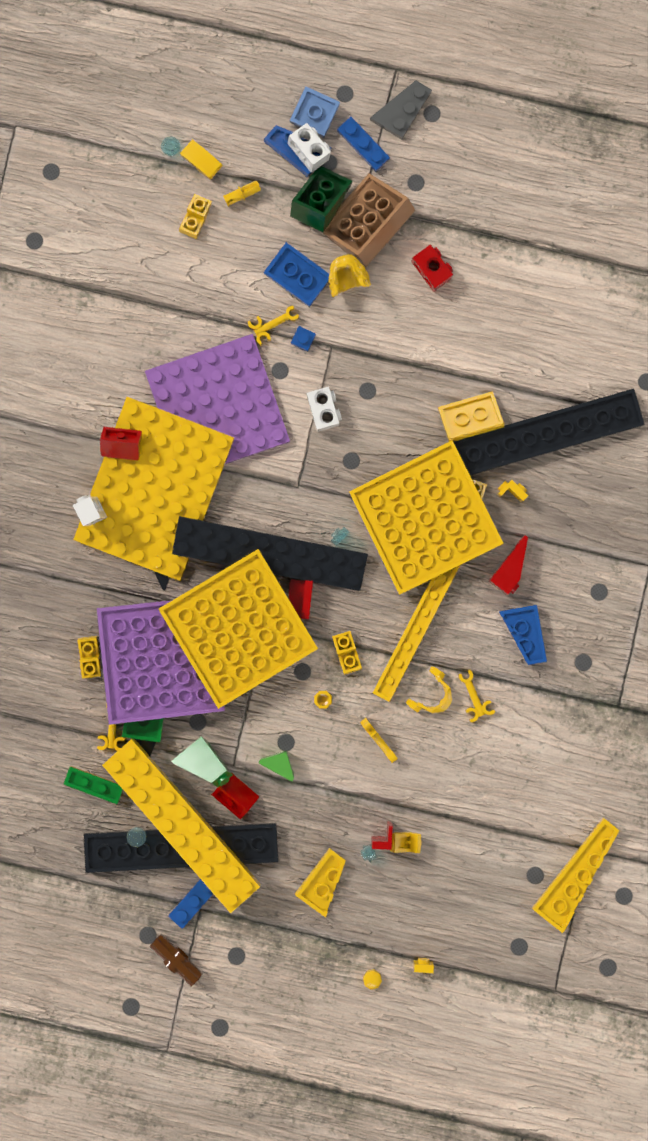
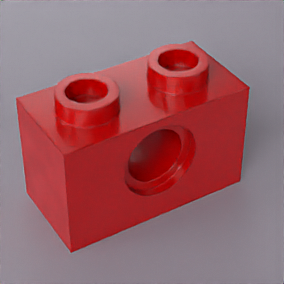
[411,244,453,292]

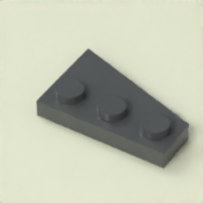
[370,80,432,140]

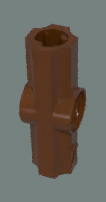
[149,934,203,987]

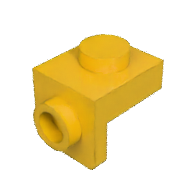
[497,480,528,502]
[390,832,422,853]

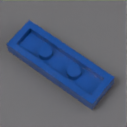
[337,117,390,172]
[168,879,213,929]

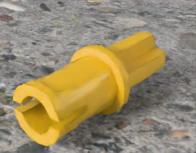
[223,181,261,207]

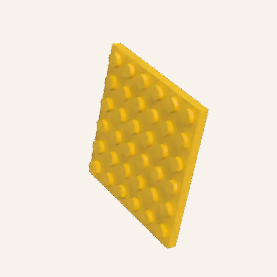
[349,440,504,595]
[158,549,318,709]

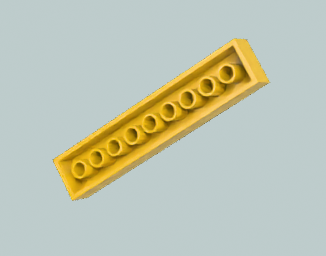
[102,739,261,913]

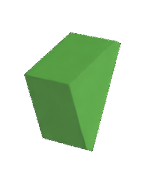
[258,750,294,781]

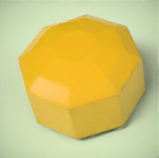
[314,690,332,709]
[363,969,382,990]

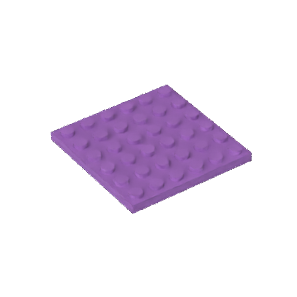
[145,334,290,464]
[97,600,225,725]

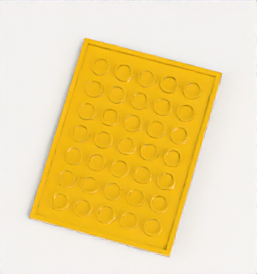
[73,396,235,581]

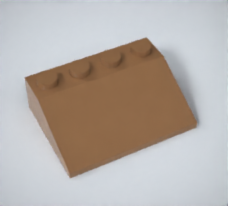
[322,173,415,267]

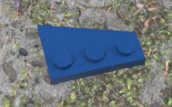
[264,125,332,177]
[499,605,547,665]

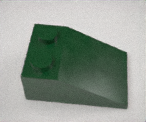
[290,166,352,232]

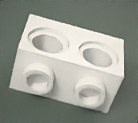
[288,123,331,173]
[307,387,342,432]
[73,495,107,526]

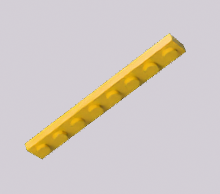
[373,566,460,702]

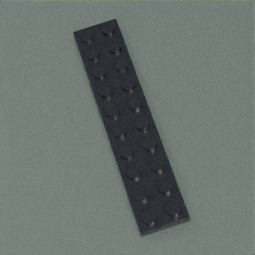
[453,388,645,476]
[172,516,368,591]
[83,823,279,873]

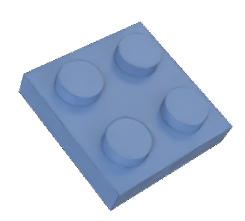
[290,86,340,138]

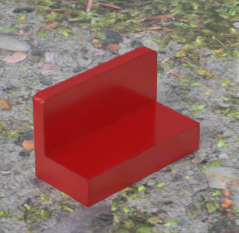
[100,426,142,461]
[288,579,313,619]
[211,772,259,820]
[371,821,393,850]

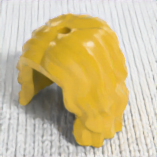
[329,254,371,297]

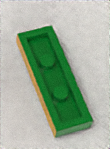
[63,766,123,804]

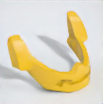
[406,666,452,713]

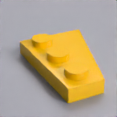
[295,848,346,918]

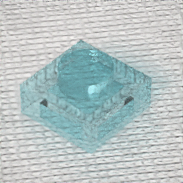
[331,527,349,546]

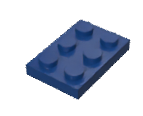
[263,242,329,308]

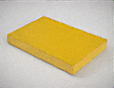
[438,391,504,442]

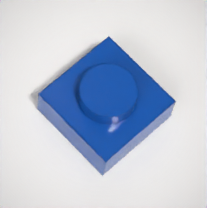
[291,326,316,352]

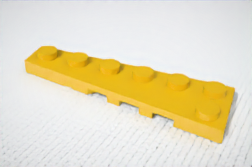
[532,818,620,933]

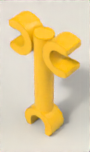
[248,306,299,346]
[458,670,495,722]
[97,703,125,751]
[360,718,398,763]

